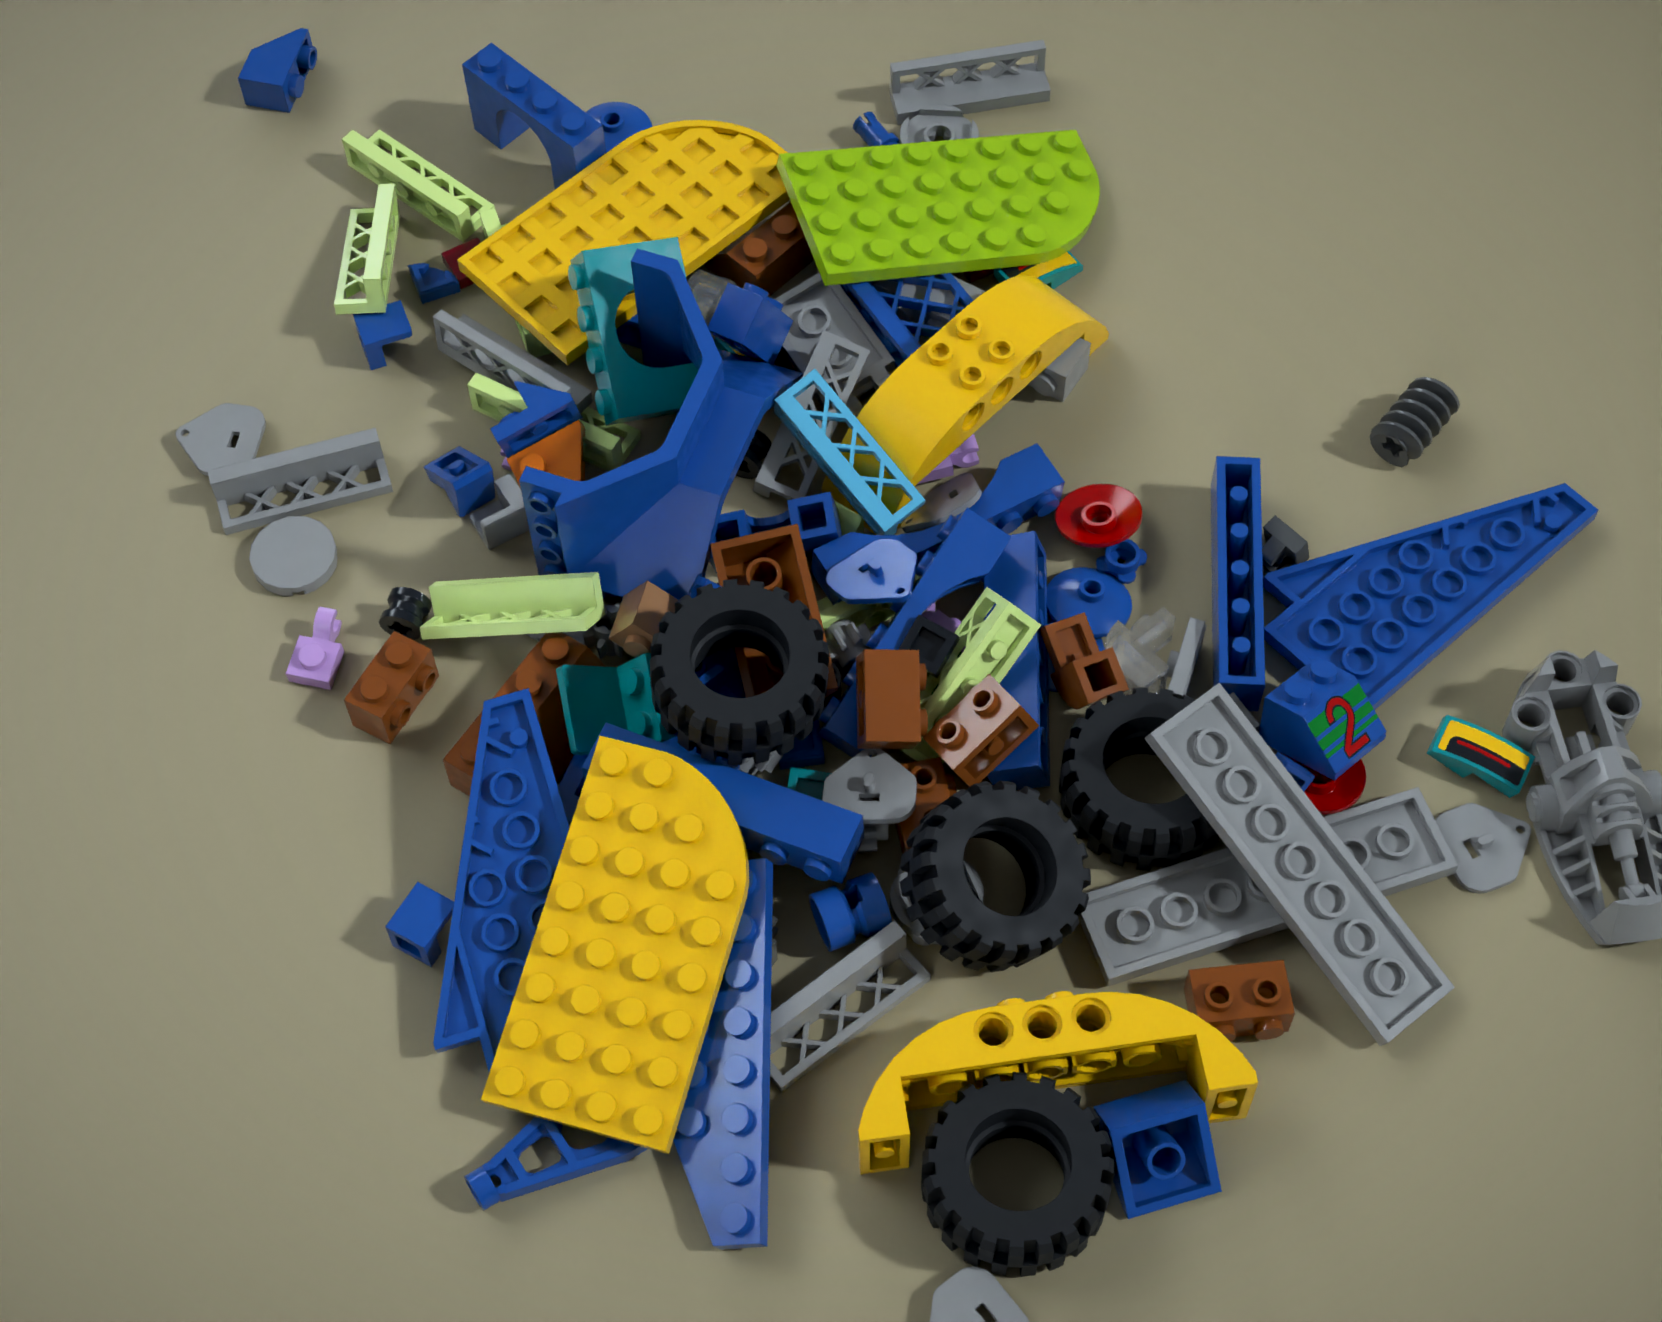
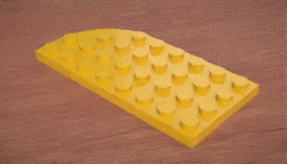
[457,120,790,366]
[481,736,749,1154]

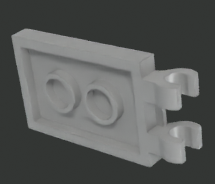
[774,273,895,428]

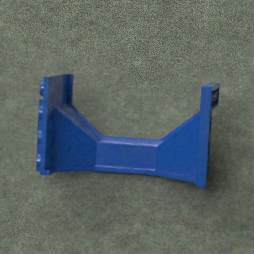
[519,248,803,603]

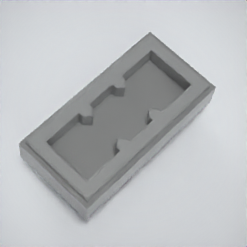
[1164,617,1206,700]

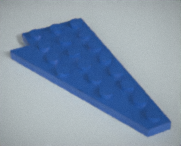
[1263,483,1598,710]
[433,688,570,1072]
[673,858,773,1250]

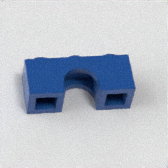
[709,492,843,573]

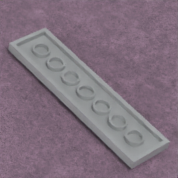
[1144,683,1455,1046]
[1077,787,1458,987]

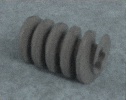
[1370,377,1460,468]

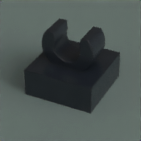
[898,615,960,678]

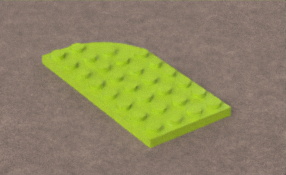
[776,129,1100,286]

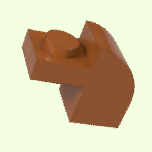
[1039,612,1129,709]

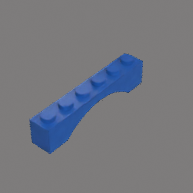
[811,443,1065,605]
[817,507,1012,758]

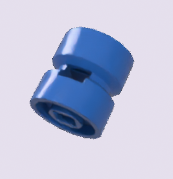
[809,872,892,952]

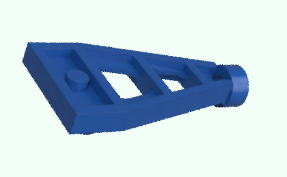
[464,1117,648,1211]

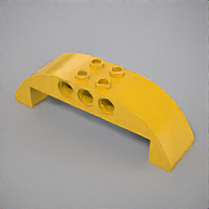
[822,275,1109,535]
[858,991,1258,1175]

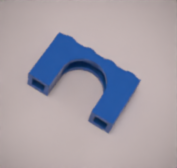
[462,42,606,189]

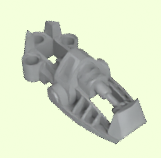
[1502,650,1662,945]

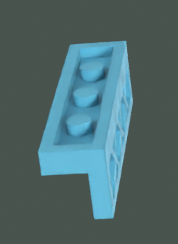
[774,369,926,535]

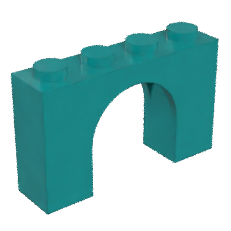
[568,237,698,426]

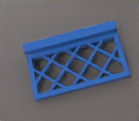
[839,273,973,368]

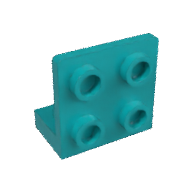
[556,653,675,755]

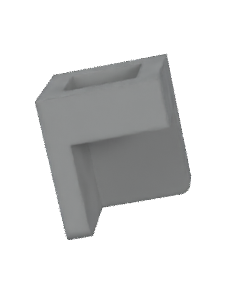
[470,473,529,550]

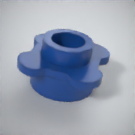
[1096,539,1147,584]

